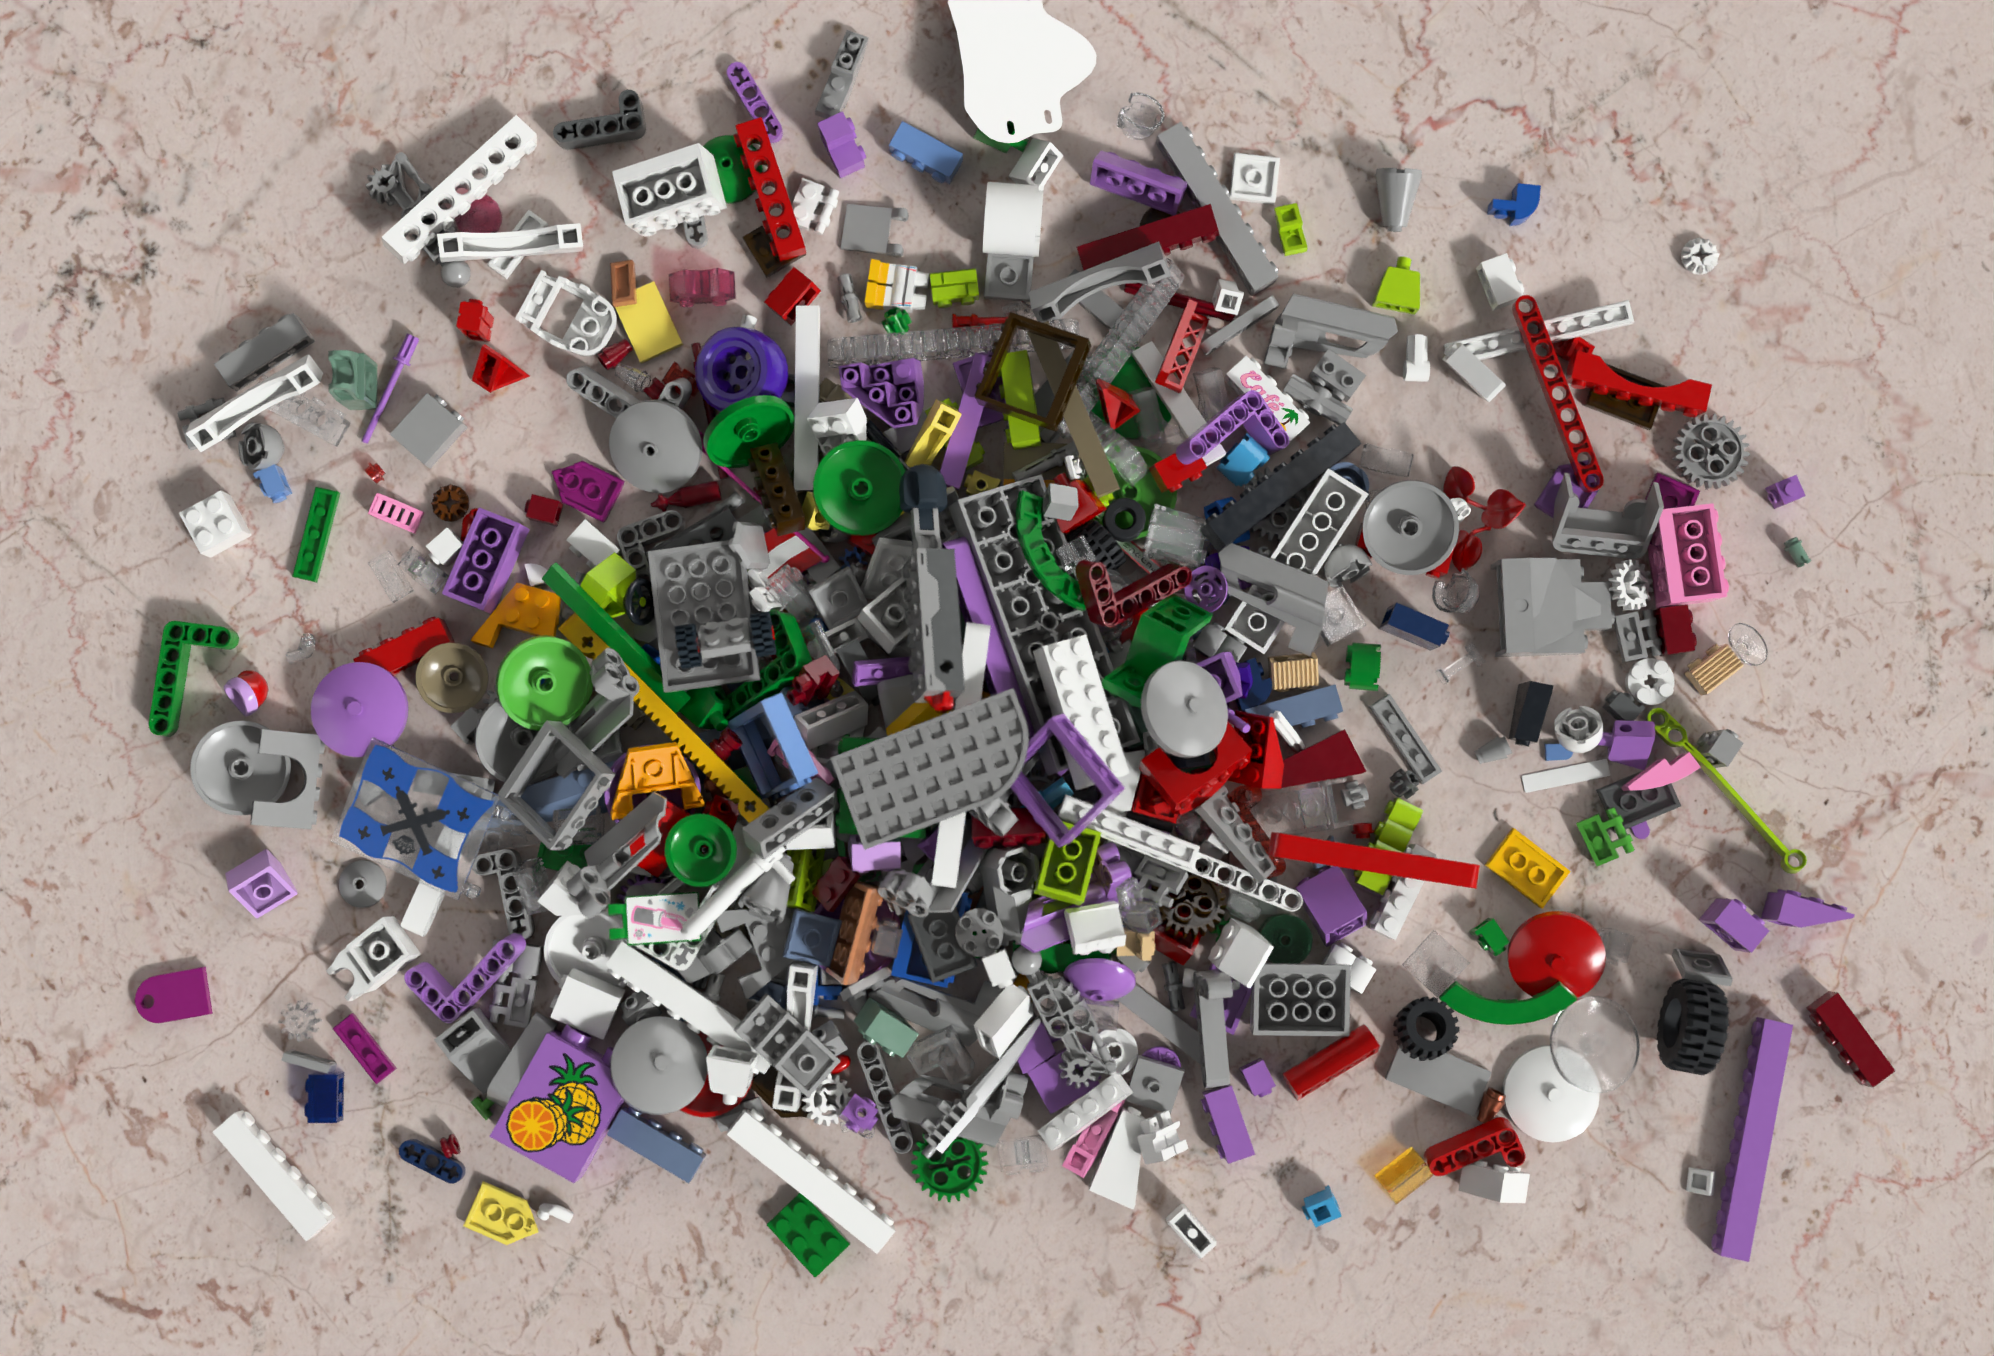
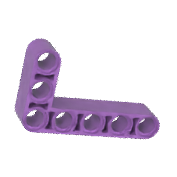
[1176,390,1289,465]
[404,933,526,1023]

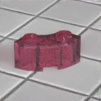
[669,268,736,307]

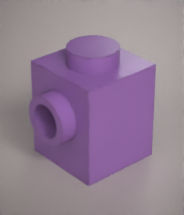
[1765,475,1806,509]

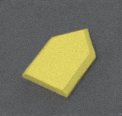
[463,1181,539,1245]

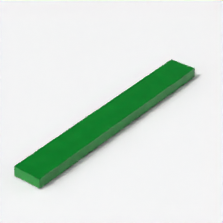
[542,562,691,714]

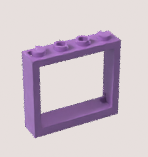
[1010,713,1125,847]

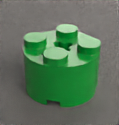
[1344,642,1381,691]

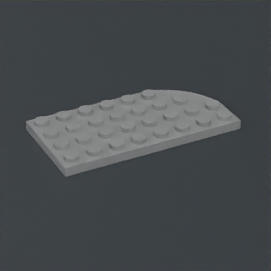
[831,688,1029,850]

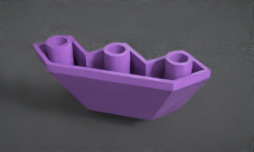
[839,358,924,429]

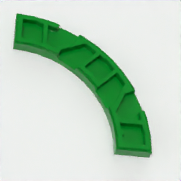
[1016,490,1086,611]
[1439,981,1577,1025]

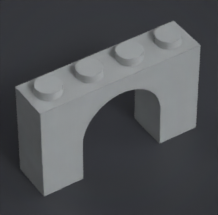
[250,729,325,829]

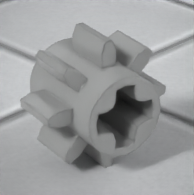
[1340,780,1369,810]

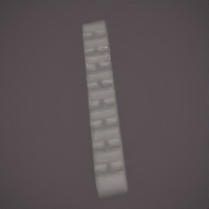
[1057,258,1185,439]

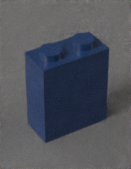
[1379,602,1450,651]

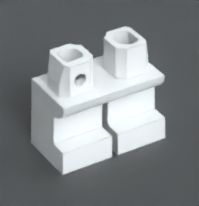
[1137,1110,1189,1165]

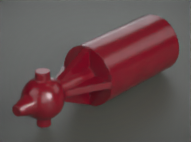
[651,480,722,512]

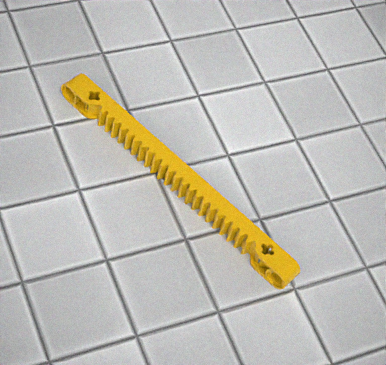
[557,612,769,823]

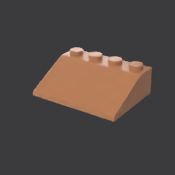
[825,881,883,985]

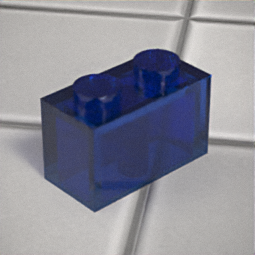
[304,1072,344,1123]

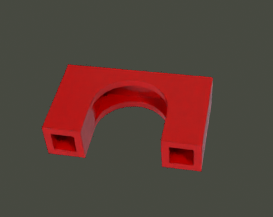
[1139,721,1252,812]

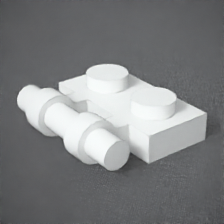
[792,178,839,235]

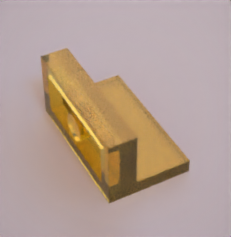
[1374,1146,1434,1205]

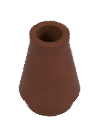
[1477,1087,1506,1123]

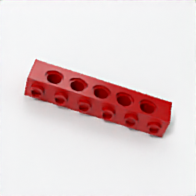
[733,117,807,262]

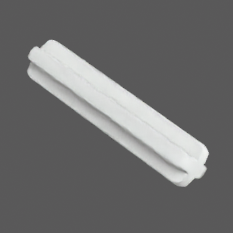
[1269,711,1305,753]

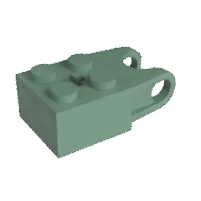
[328,350,378,410]

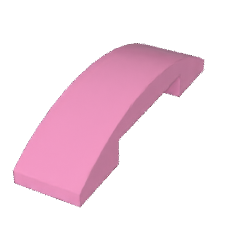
[1062,1099,1126,1178]

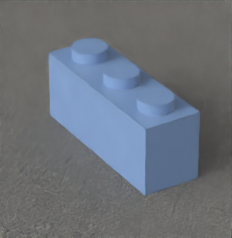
[889,121,963,184]

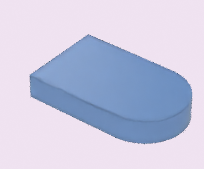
[1544,744,1573,761]

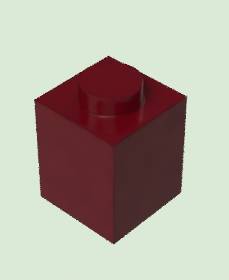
[524,494,564,527]

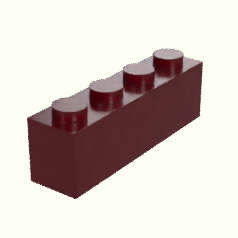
[1806,991,1896,1088]

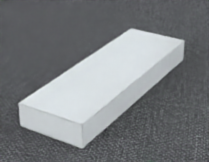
[487,210,548,279]

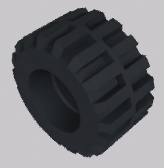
[1066,519,1126,576]
[1393,997,1460,1061]

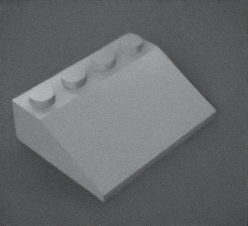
[1250,963,1351,1036]

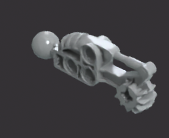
[366,152,471,288]
[1011,946,1116,1089]

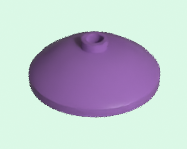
[1063,958,1136,1002]

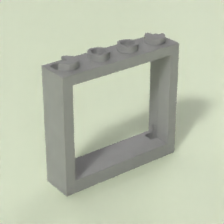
[496,720,616,850]

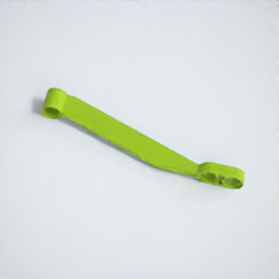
[1646,708,1807,874]

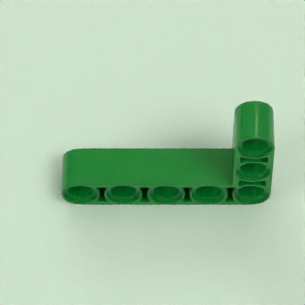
[724,610,812,722]
[149,621,239,737]

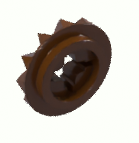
[431,484,469,522]

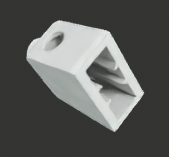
[706,1045,758,1105]

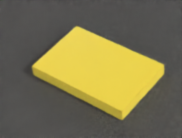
[615,281,683,364]

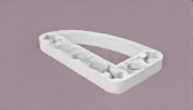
[635,878,719,971]

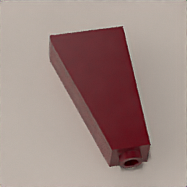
[1281,729,1366,788]

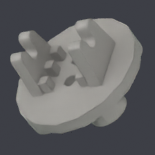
[955,909,1003,957]

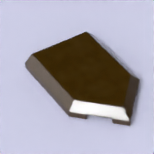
[751,1065,809,1118]

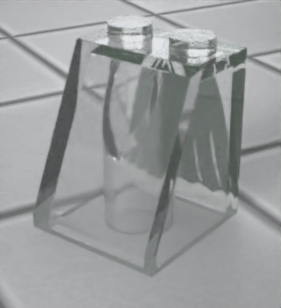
[1142,504,1209,569]

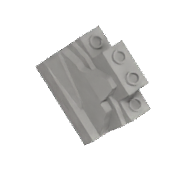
[1491,558,1615,657]

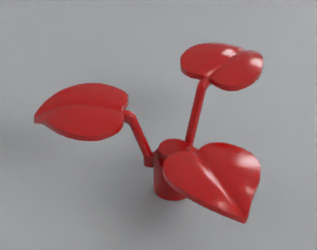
[1443,466,1526,573]

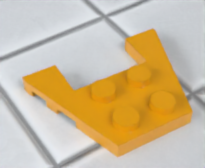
[471,583,561,649]
[610,742,705,820]

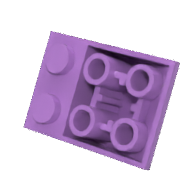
[1761,889,1855,928]

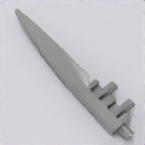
[920,1015,1042,1159]

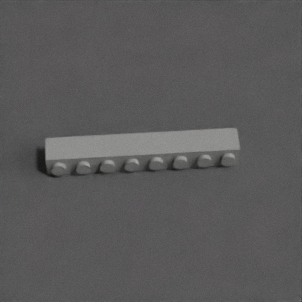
[1156,122,1278,296]

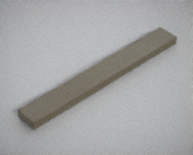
[1028,321,1120,498]

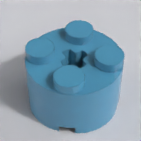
[1215,433,1270,487]

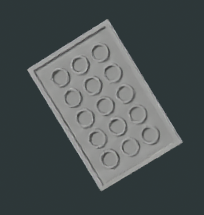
[648,540,760,693]

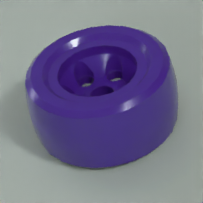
[695,327,788,411]

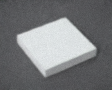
[1229,153,1280,205]

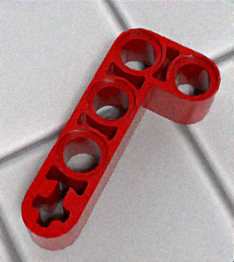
[1424,1117,1526,1176]

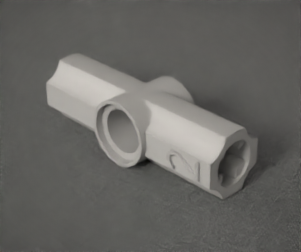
[1282,374,1353,426]

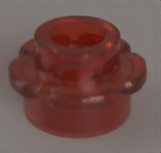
[364,462,386,484]

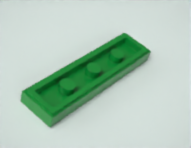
[292,487,340,583]

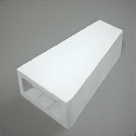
[1088,1106,1145,1210]

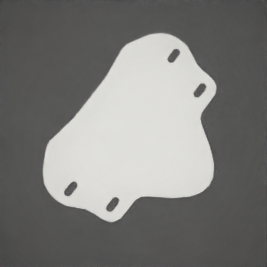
[948,0,1097,143]

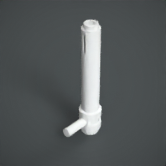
[680,847,796,941]

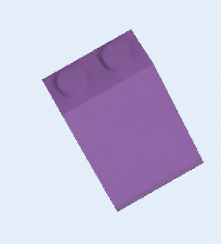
[1296,866,1367,947]

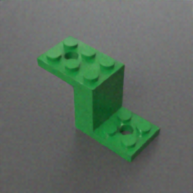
[1101,593,1213,708]

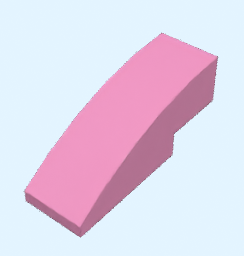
[1621,752,1701,791]

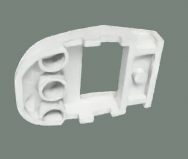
[515,270,617,356]

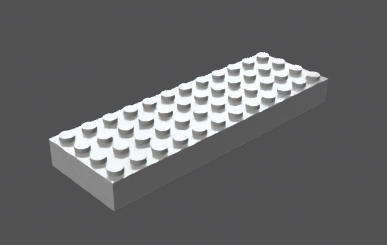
[949,474,1141,776]

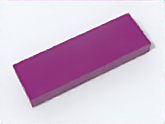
[332,1013,397,1084]

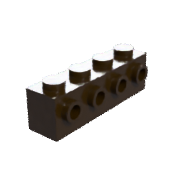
[747,442,805,536]

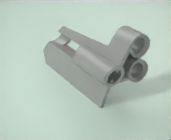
[877,819,988,917]
[868,977,1005,1047]

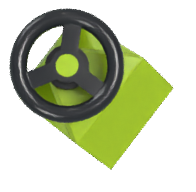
[580,552,655,626]

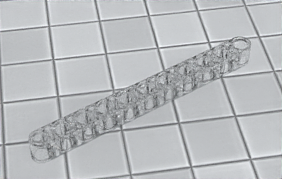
[827,318,1080,368]

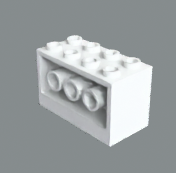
[612,143,727,236]

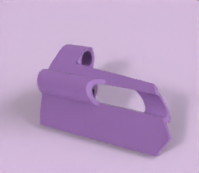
[1020,842,1131,953]

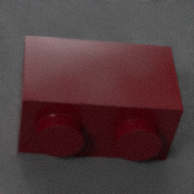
[1653,604,1697,656]

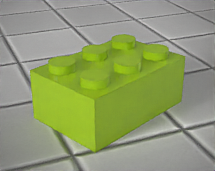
[1034,821,1102,906]

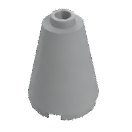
[1375,168,1422,232]
[738,853,794,923]

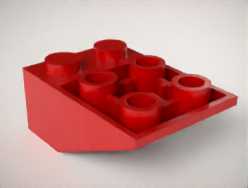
[1227,711,1284,789]

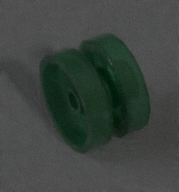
[1258,913,1313,964]

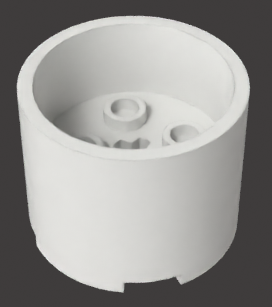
[983,182,1044,257]

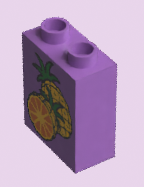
[489,1024,624,1183]

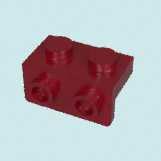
[811,856,861,912]

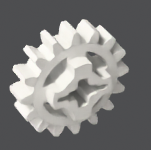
[1608,560,1653,611]
[801,1073,852,1126]

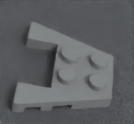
[716,908,794,999]

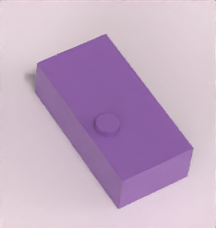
[442,507,530,614]

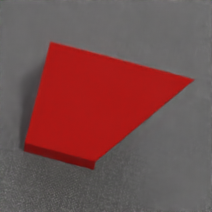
[471,344,530,393]
[1095,379,1141,430]

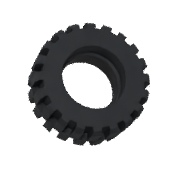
[1657,979,1729,1075]

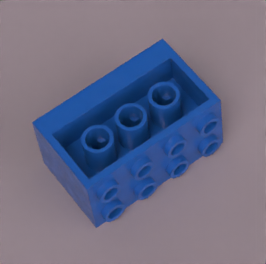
[891,892,972,988]

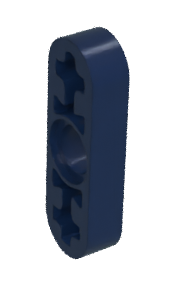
[399,1139,466,1184]

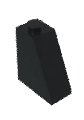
[1509,681,1554,747]

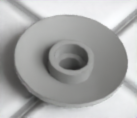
[339,860,387,908]

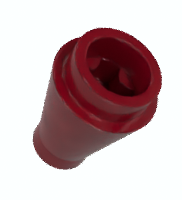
[597,339,633,370]

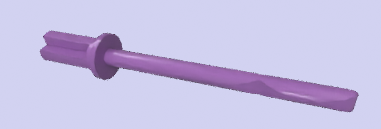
[362,333,420,444]

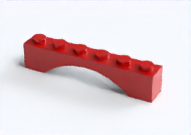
[1565,350,1712,417]

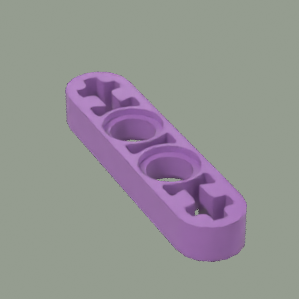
[727,62,783,143]

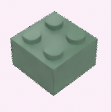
[854,997,919,1058]

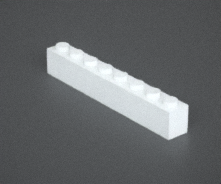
[605,940,771,1074]
[727,1108,895,1254]

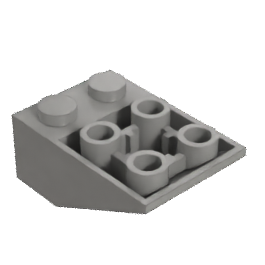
[434,1008,511,1094]

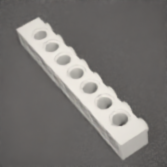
[382,115,537,264]

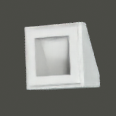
[1686,1167,1717,1196]

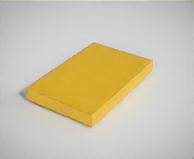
[1484,828,1571,909]

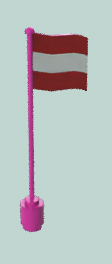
[697,428,829,593]

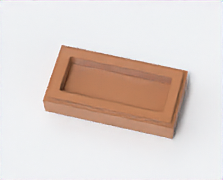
[610,260,637,307]

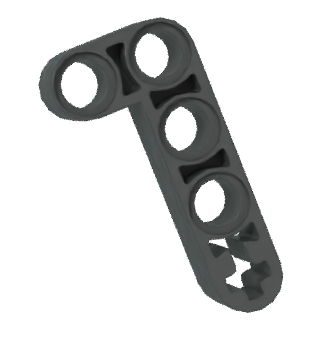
[553,89,646,150]

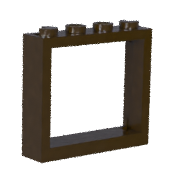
[974,312,1092,432]

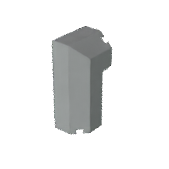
[980,845,1040,946]

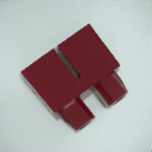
[786,655,840,707]

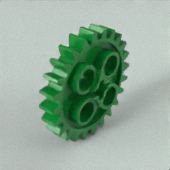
[911,1133,988,1202]

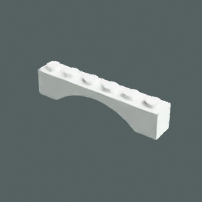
[437,223,583,262]
[186,354,323,452]
[773,961,818,1112]

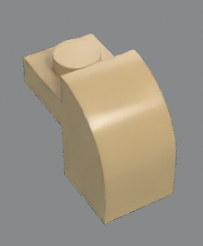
[1112,927,1155,961]

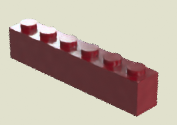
[1077,204,1219,271]

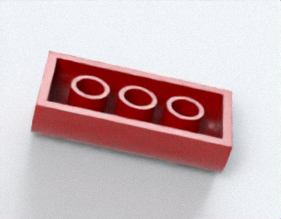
[1282,1024,1380,1101]

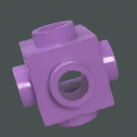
[839,1094,878,1133]

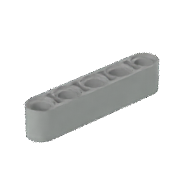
[857,1040,913,1154]

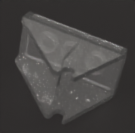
[1248,778,1354,841]

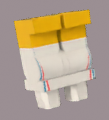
[865,259,930,313]

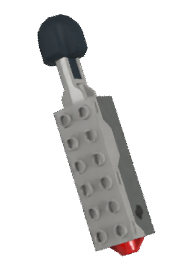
[899,464,965,711]

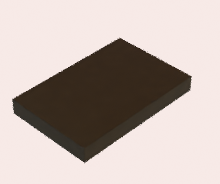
[1584,364,1667,430]

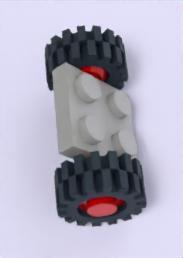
[675,611,776,669]

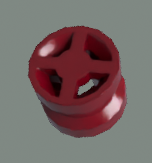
[642,377,665,400]

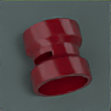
[709,727,743,761]

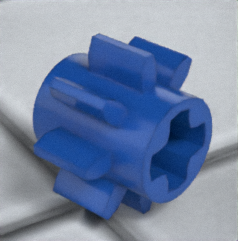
[839,546,868,570]

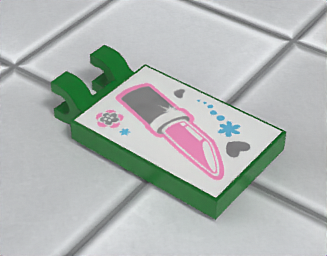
[608,892,701,946]

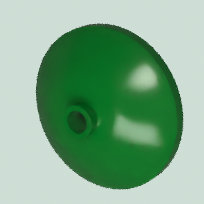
[703,135,763,204]
[665,814,737,887]

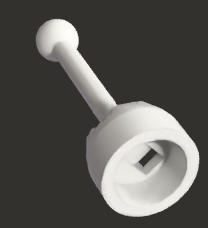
[1182,968,1240,990]

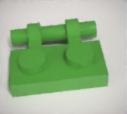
[1576,807,1635,866]

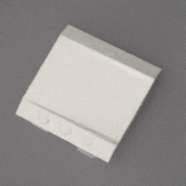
[1064,901,1126,955]

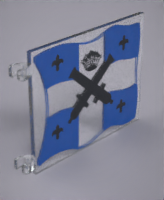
[331,737,513,900]

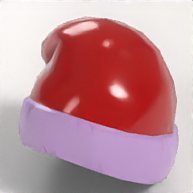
[224,670,269,717]

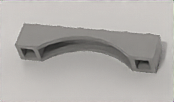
[1029,242,1171,323]

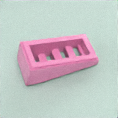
[368,493,424,534]

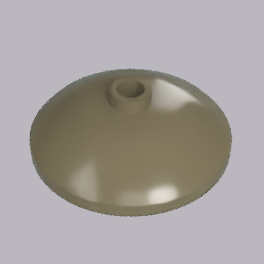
[416,642,489,713]

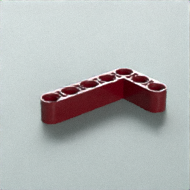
[1075,560,1192,627]

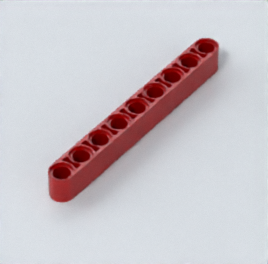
[1512,295,1604,493]
[1268,832,1480,889]

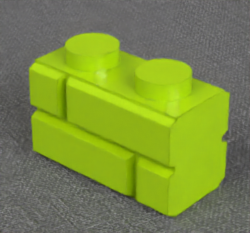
[930,268,979,308]

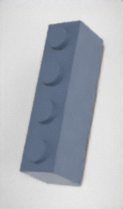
[1242,684,1343,734]
[606,1106,706,1183]

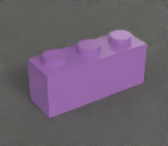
[1201,1084,1255,1164]

